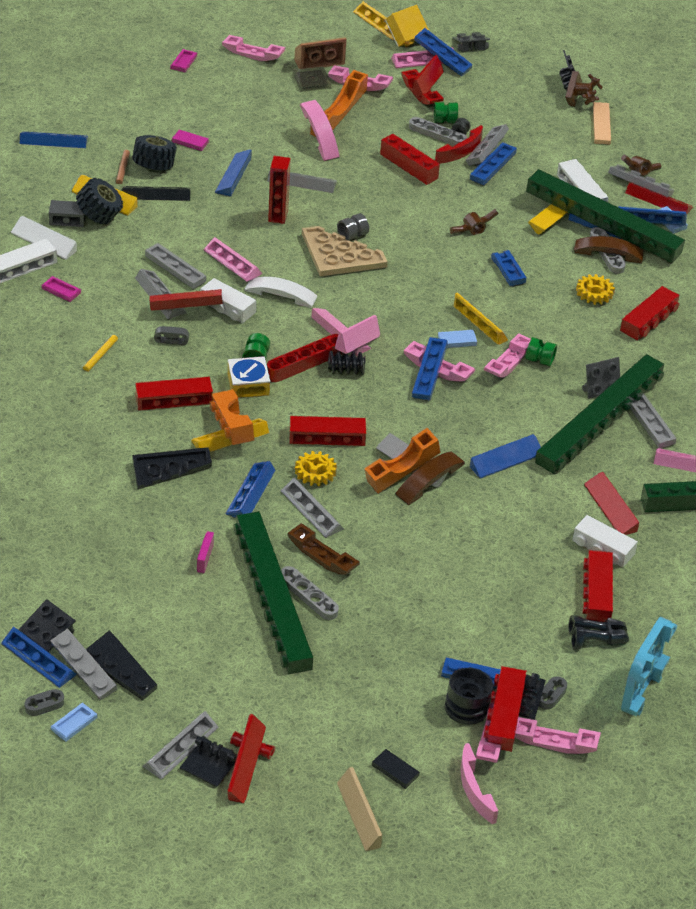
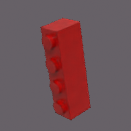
[380,134,440,185]
[268,156,291,224]
[620,286,680,341]
[135,376,213,411]
[289,416,366,446]
[582,550,613,622]
[484,666,527,752]

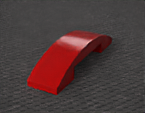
[401,69,444,105]
[435,125,483,164]

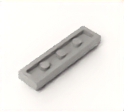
[466,124,509,166]
[608,164,674,197]
[145,243,206,289]
[630,393,676,448]
[50,629,118,700]

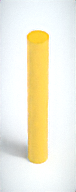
[83,335,118,372]

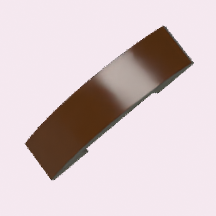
[574,236,644,264]
[395,451,465,505]
[287,523,360,575]

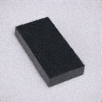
[372,749,420,789]

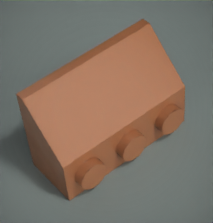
[294,37,347,71]

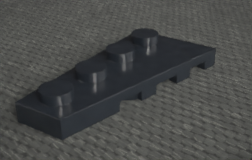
[132,447,212,489]
[86,630,157,701]

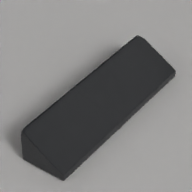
[122,186,191,201]

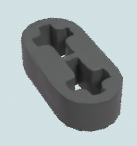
[154,326,189,345]
[539,676,567,709]
[24,689,64,716]

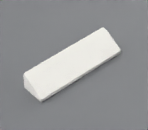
[11,216,77,260]

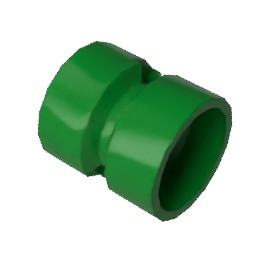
[434,102,458,124]
[242,333,270,361]
[526,337,557,367]

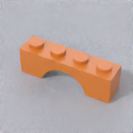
[210,389,255,445]
[364,428,441,494]

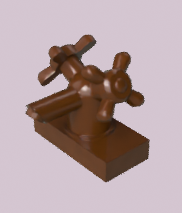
[565,71,603,107]

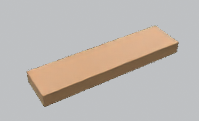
[593,102,611,145]

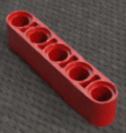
[267,334,343,382]

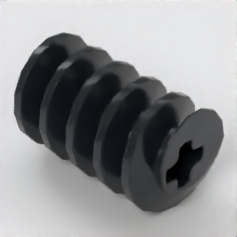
[328,350,365,375]

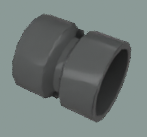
[337,213,369,241]

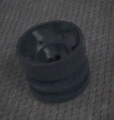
[444,667,494,725]

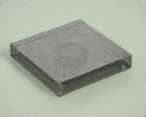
[293,67,331,92]

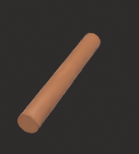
[116,150,130,184]

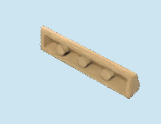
[337,767,382,851]

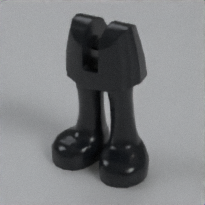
[568,615,629,650]

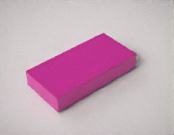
[170,49,197,73]
[172,130,209,151]
[41,276,81,302]
[197,531,214,573]

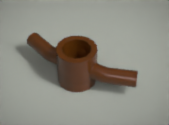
[621,154,662,176]
[450,209,499,235]

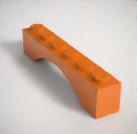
[310,70,368,136]

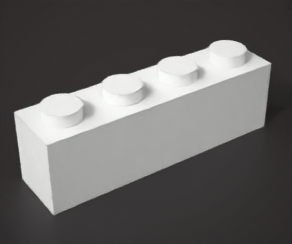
[557,159,608,202]
[0,239,57,283]

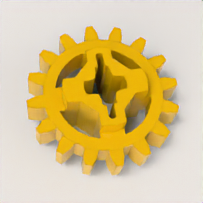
[576,274,615,305]
[295,451,337,487]

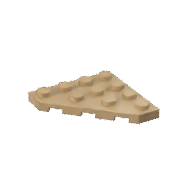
[302,226,388,277]

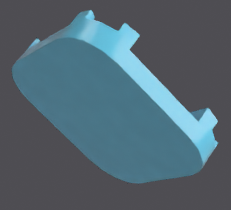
[621,617,677,716]

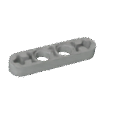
[409,117,467,146]
[590,227,626,274]
[281,566,339,620]

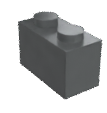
[49,200,86,227]

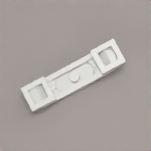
[244,277,317,308]

